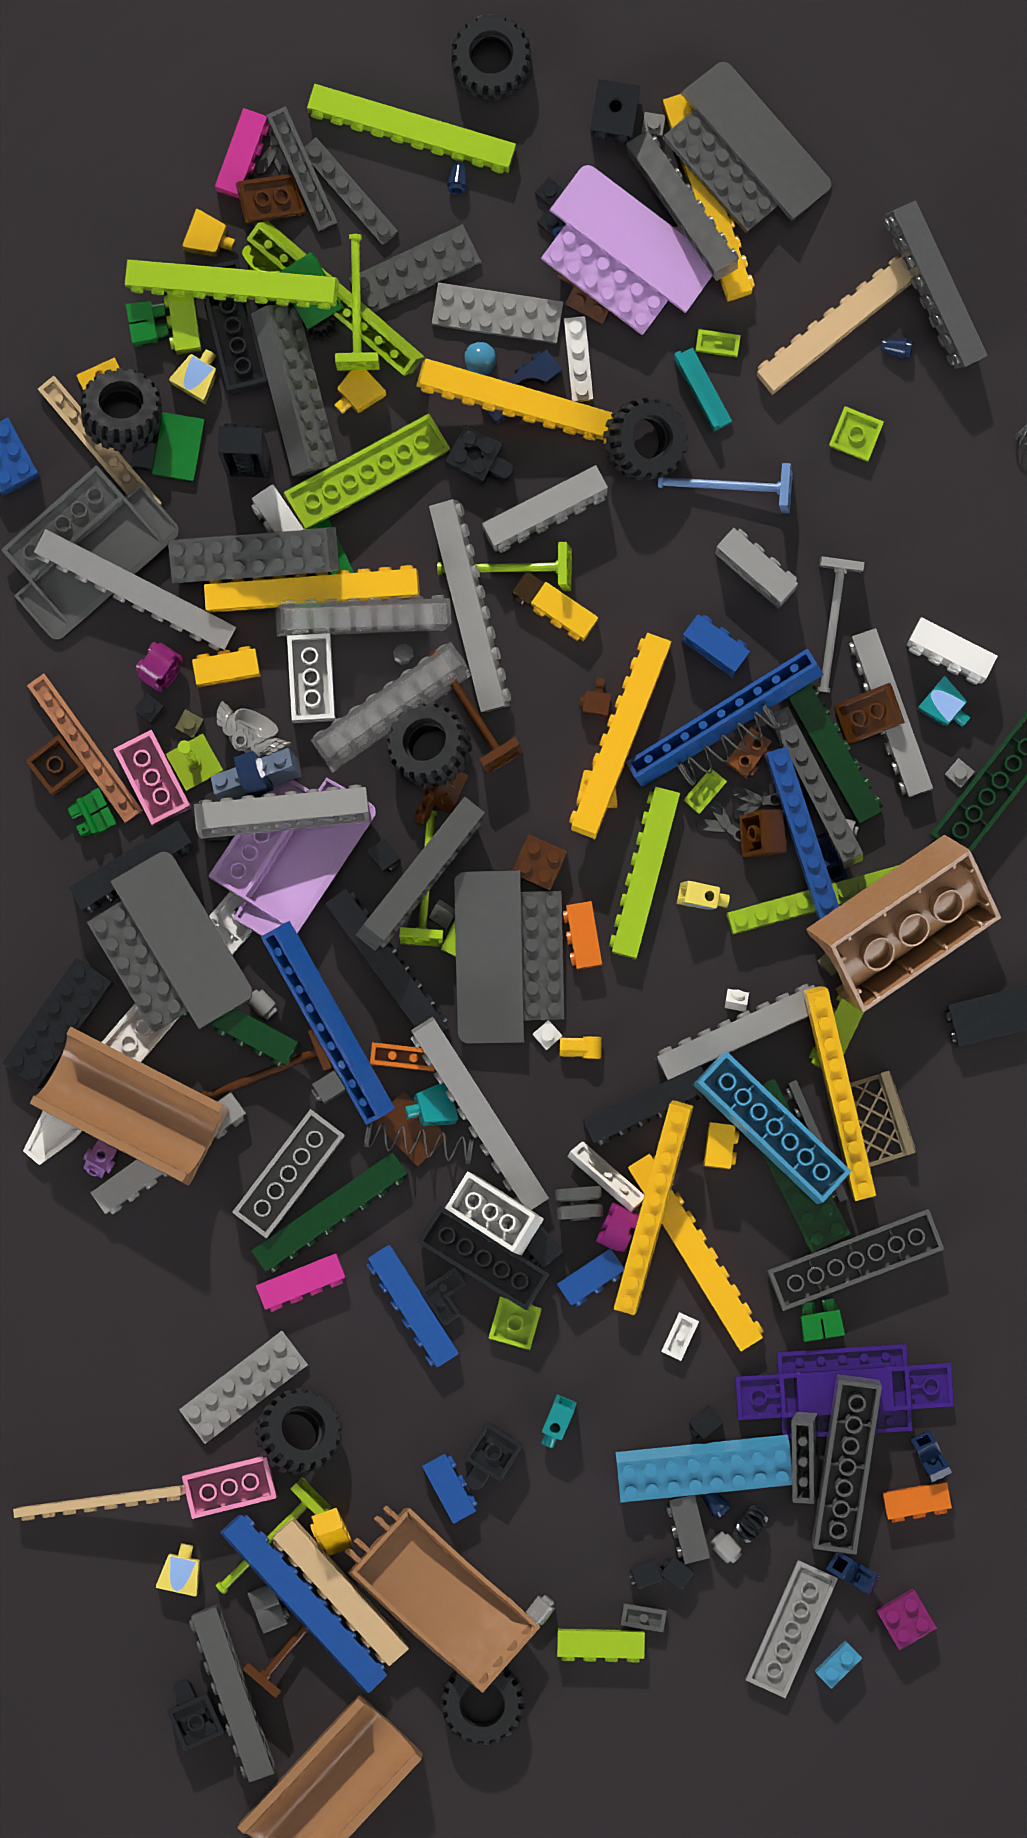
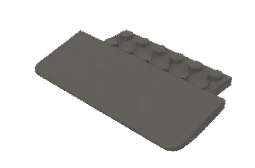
[662,62,831,233]
[1,465,179,639]
[87,852,252,1033]
[454,871,564,1043]

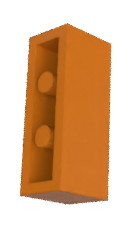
[563,901,602,970]
[370,1042,435,1072]
[882,1481,952,1523]

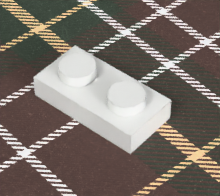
[661,1312,699,1361]

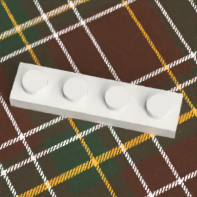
[564,316,593,402]
[567,1141,645,1212]

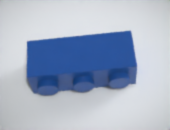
[557,1248,624,1307]
[422,1453,478,1524]

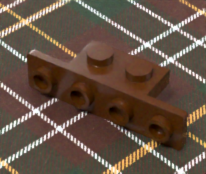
[556,272,609,324]
[413,772,468,824]

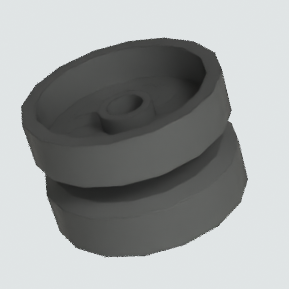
[555,1186,603,1221]

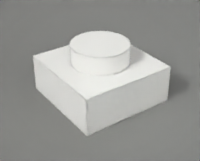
[725,989,749,1012]
[532,1020,562,1050]

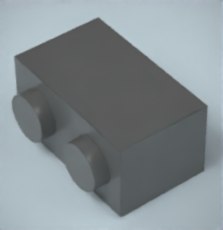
[311,1071,347,1104]

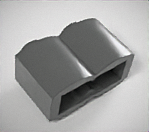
[248,1585,290,1634]

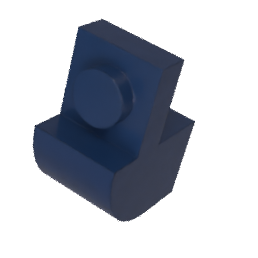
[234,751,274,797]
[816,833,848,883]
[911,1431,952,1482]
[826,1552,881,1595]

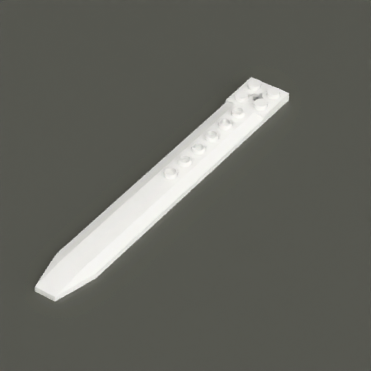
[23,891,253,1165]

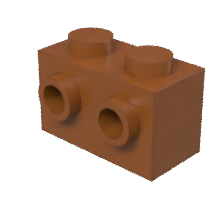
[726,727,772,778]

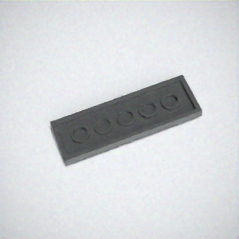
[349,224,481,313]

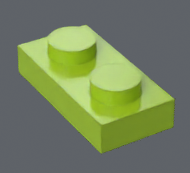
[695,329,741,358]
[683,768,727,814]

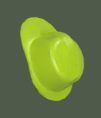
[242,245,282,272]

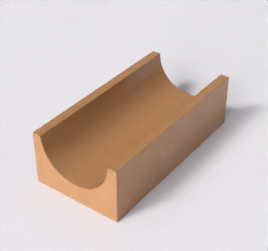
[806,835,1001,1012]
[30,1027,229,1186]
[237,1693,423,1838]

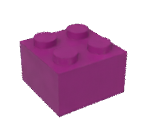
[875,1588,937,1650]

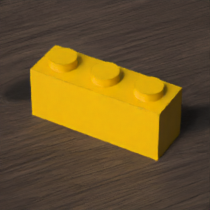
[531,582,598,641]
[192,646,261,687]
[310,1508,353,1556]

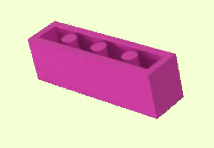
[215,108,270,199]
[256,1253,346,1312]

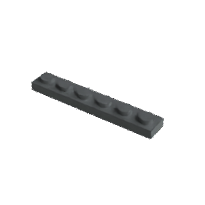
[267,106,338,232]
[305,137,398,246]
[786,1080,848,1202]

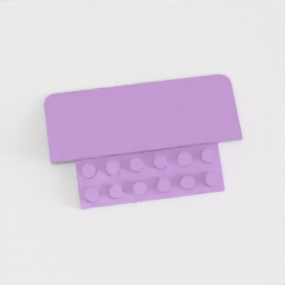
[541,165,712,335]
[208,777,376,936]

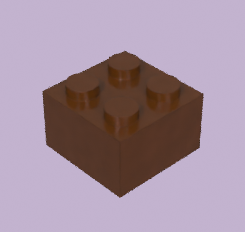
[25,735,87,797]
[739,809,787,858]
[512,834,567,891]

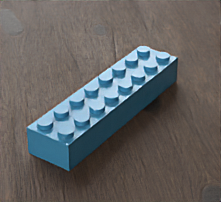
[693,1051,851,1204]
[615,1435,792,1502]

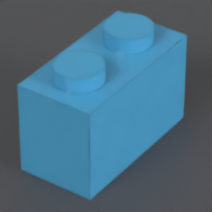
[815,1641,862,1689]

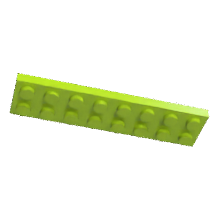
[283,414,451,530]

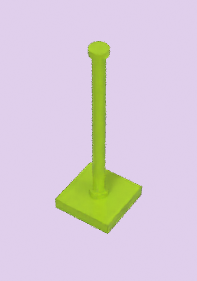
[335,234,380,371]
[437,542,572,591]
[166,734,224,792]
[399,810,443,947]
[216,1477,332,1594]

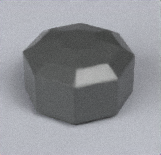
[393,644,414,665]

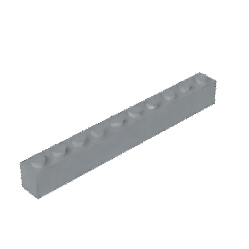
[429,499,511,712]
[34,529,237,651]
[411,1017,549,1210]

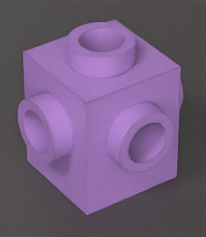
[83,1140,117,1178]

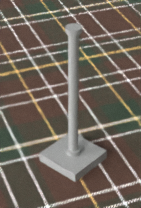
[817,556,864,693]

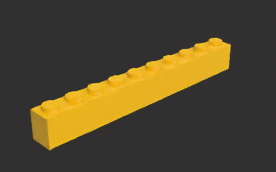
[662,94,755,302]
[417,359,613,444]
[204,565,420,613]
[569,633,671,839]
[803,986,876,1201]
[614,1100,694,1315]
[627,1154,764,1351]

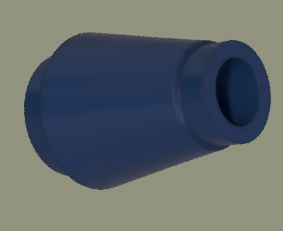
[447,161,468,195]
[881,338,913,359]
[700,1493,731,1520]

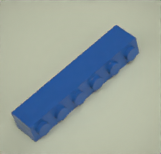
[367,1244,459,1368]

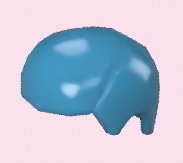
[464,342,496,376]

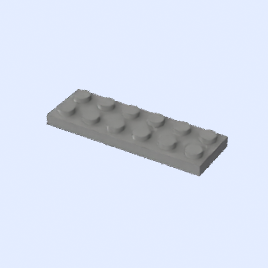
[432,283,563,345]
[179,1331,308,1444]
[745,1560,838,1698]

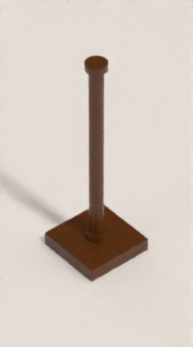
[428,648,523,775]
[202,1029,334,1099]
[242,1598,332,1698]

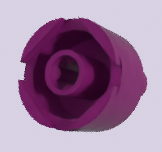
[135,642,184,692]
[595,1202,639,1253]

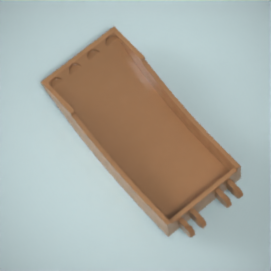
[345,1506,540,1693]

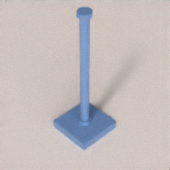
[658,463,793,514]

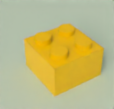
[703,1122,739,1169]

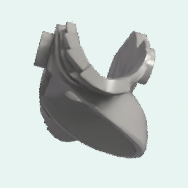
[216,701,291,757]

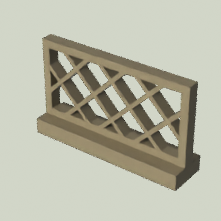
[850,1071,917,1167]

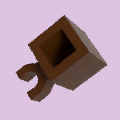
[579,677,611,718]

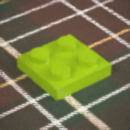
[829,406,884,462]
[489,1297,542,1350]

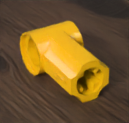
[560,1037,602,1059]

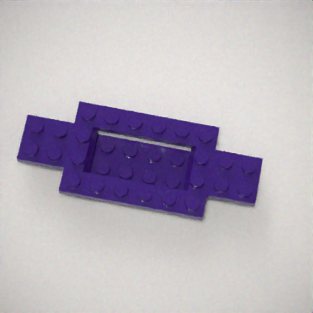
[735,1344,954,1439]

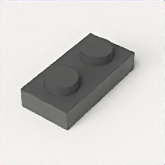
[620,1603,667,1632]

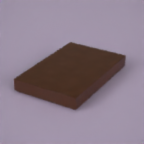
[236,173,306,224]
[834,683,905,745]
[374,1091,448,1167]

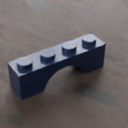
[481,349,562,426]

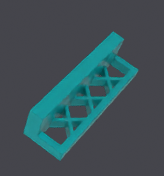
[674,347,732,432]

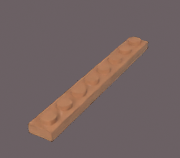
[27,674,143,823]

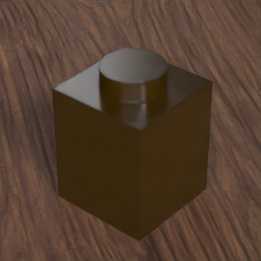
[512,571,544,607]

